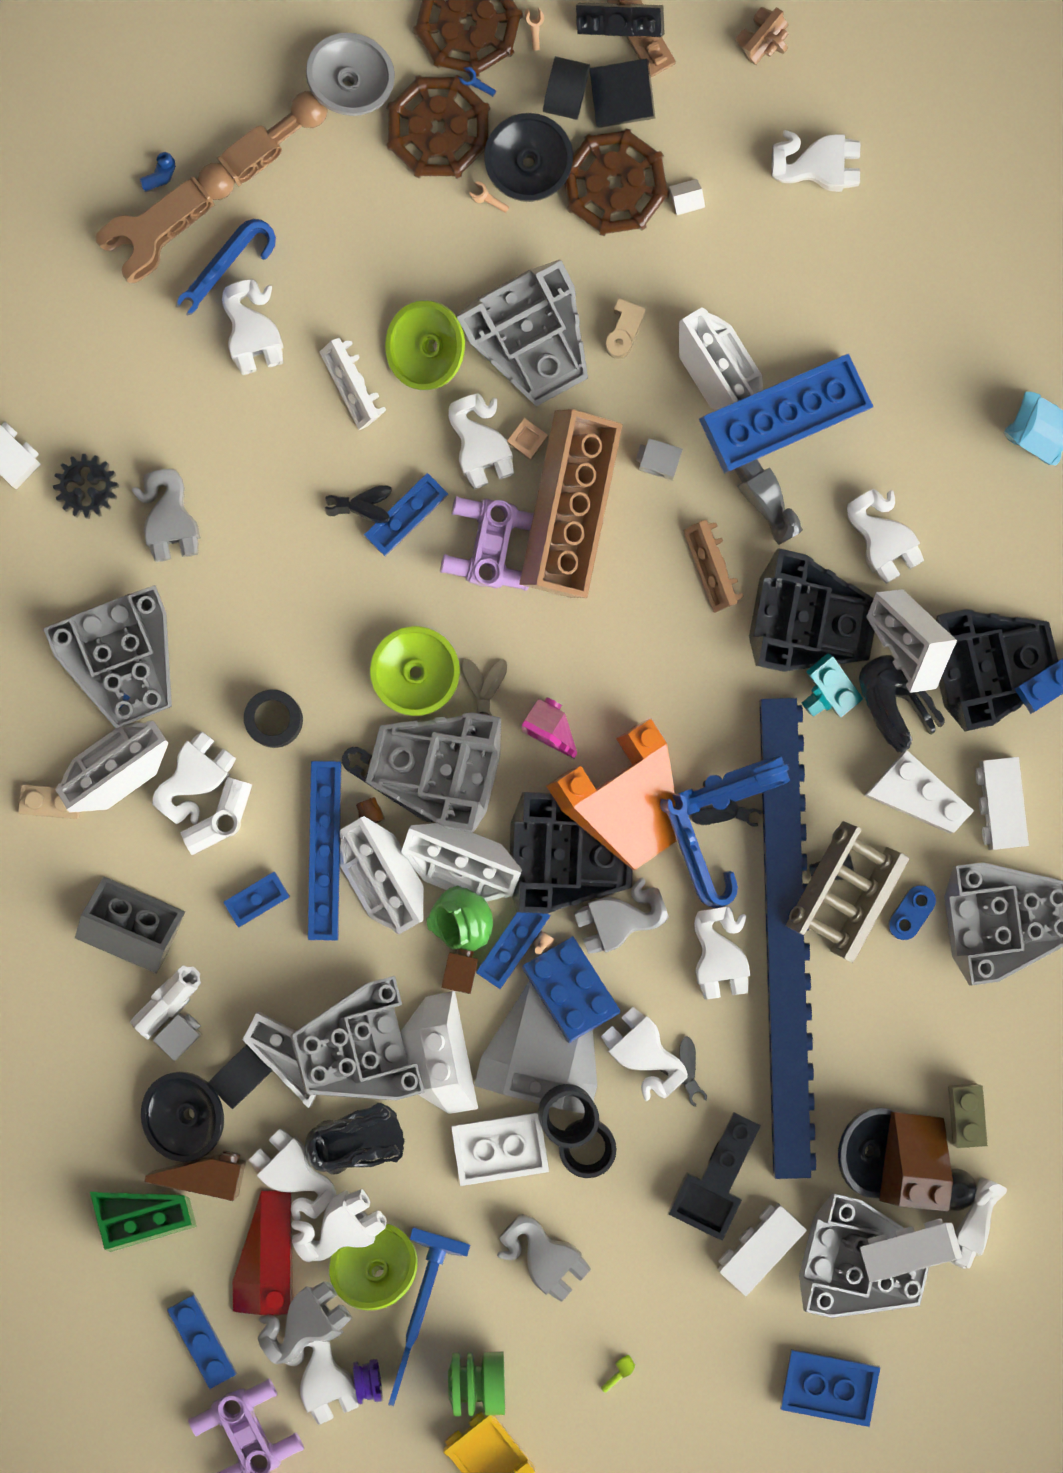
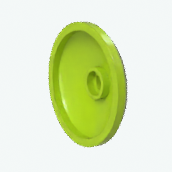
[385,300,465,390]
[370,626,460,716]
[329,1223,417,1310]

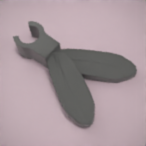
[660,1036,707,1107]

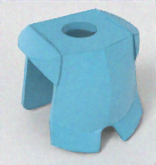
[1004,392,1063,465]

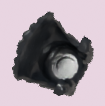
[859,655,945,753]
[305,1103,405,1175]

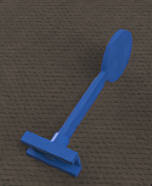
[388,1227,471,1407]

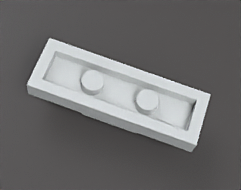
[319,338,386,430]

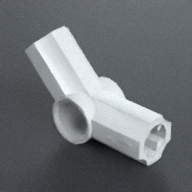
[180,777,252,855]
[130,965,201,1040]

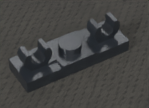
[576,2,665,37]

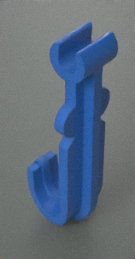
[176,219,276,316]
[678,755,790,815]
[660,794,738,908]

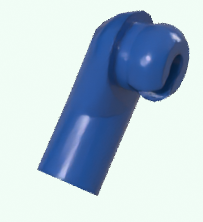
[139,152,176,192]

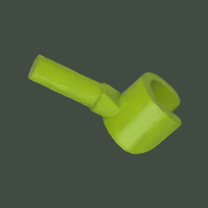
[601,1355,635,1393]

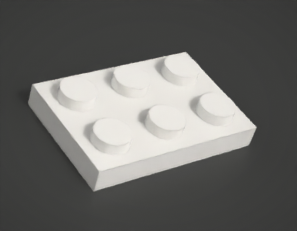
[451,1112,549,1186]

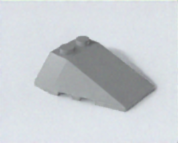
[456,260,588,406]
[366,712,501,832]

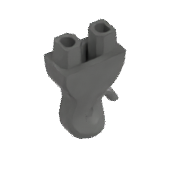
[734,459,803,545]

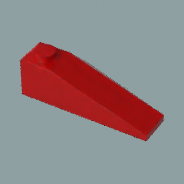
[232,1190,293,1315]

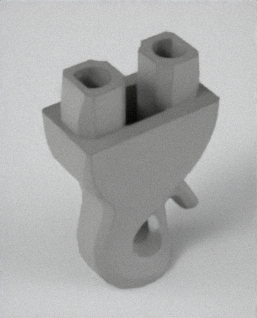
[132,469,200,562]
[574,877,669,954]
[497,1214,591,1302]
[258,1281,352,1364]

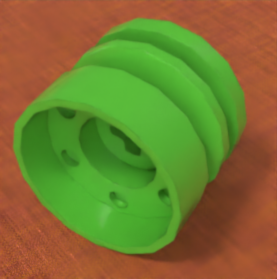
[448,1351,505,1416]

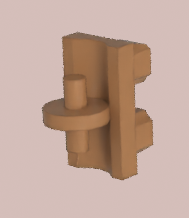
[736,7,789,65]

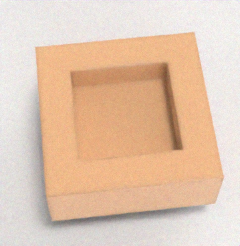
[507,418,548,460]

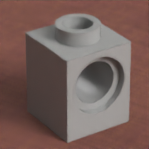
[636,438,682,481]
[153,1013,202,1061]

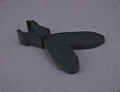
[325,485,392,523]
[692,780,762,827]

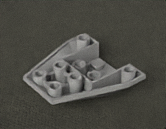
[43,585,172,728]
[944,863,1063,986]
[290,976,425,1100]
[474,981,597,1113]
[799,1193,929,1318]

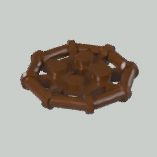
[413,0,523,77]
[386,75,491,179]
[565,128,670,236]

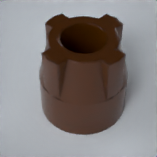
[356,797,385,823]

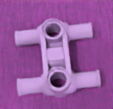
[440,496,534,591]
[188,1378,304,1473]

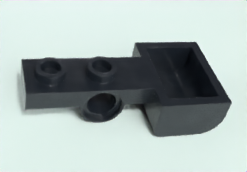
[668,1112,761,1241]

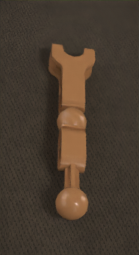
[96,91,328,283]

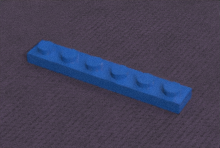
[308,761,342,941]

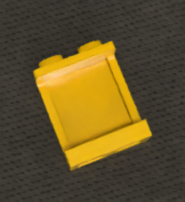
[443,1411,535,1473]

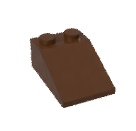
[879,1112,953,1211]
[144,1151,246,1201]

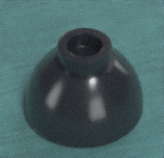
[949,1169,977,1211]

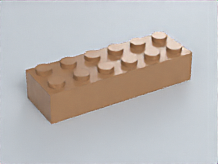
[519,409,623,598]

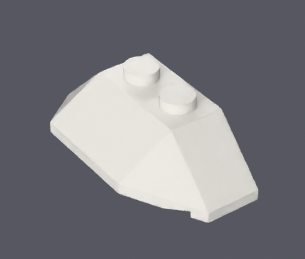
[679,307,763,410]
[55,721,168,812]
[340,816,424,934]
[401,823,522,901]
[400,991,478,1114]

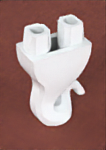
[771,130,860,192]
[222,279,284,375]
[448,393,514,489]
[847,489,924,584]
[152,731,236,825]
[694,906,750,1000]
[601,1007,688,1101]
[249,1128,337,1221]
[949,1177,1007,1269]
[291,1189,387,1262]
[286,1341,359,1425]

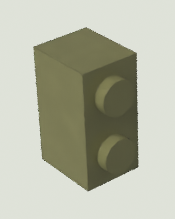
[948,1084,988,1148]

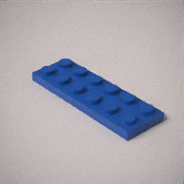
[699,353,873,474]

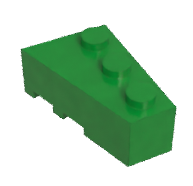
[90,1192,197,1252]

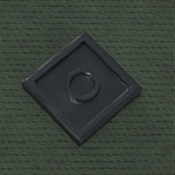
[590,58,656,128]

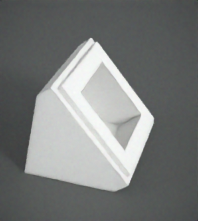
[669,179,705,215]

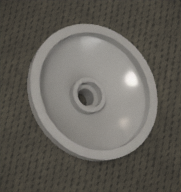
[306,33,395,116]

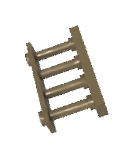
[786,821,910,963]

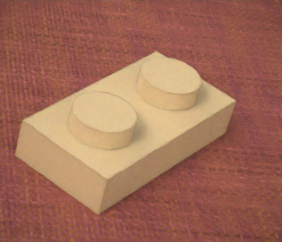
[18,784,80,819]

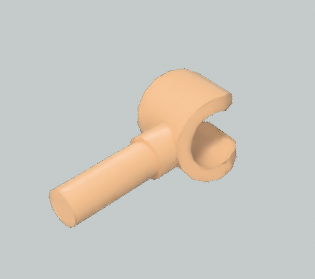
[524,7,544,51]
[469,181,509,213]
[532,930,556,954]

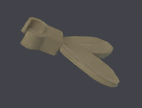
[462,659,507,716]

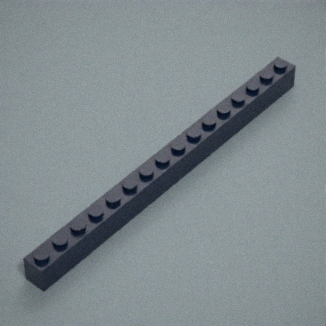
[759,698,816,1179]

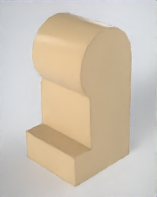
[606,298,646,359]

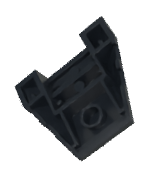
[749,548,875,672]
[936,609,1058,732]
[509,792,632,914]

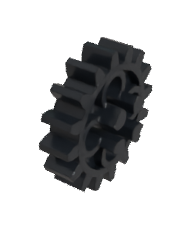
[53,454,119,519]

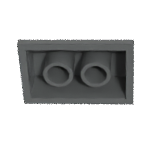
[75,877,185,974]

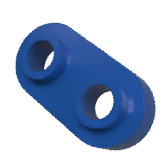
[888,886,936,940]

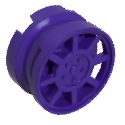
[353,1359,383,1404]

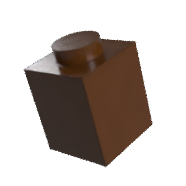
[441,948,479,994]

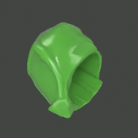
[426,885,493,951]

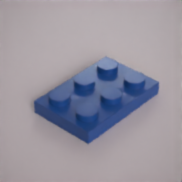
[522,936,620,1043]
[780,1349,881,1427]

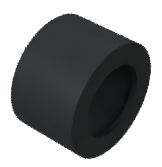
[543,56,590,120]
[244,690,303,748]
[208,1045,273,1109]
[538,1084,599,1148]
[559,1119,617,1178]

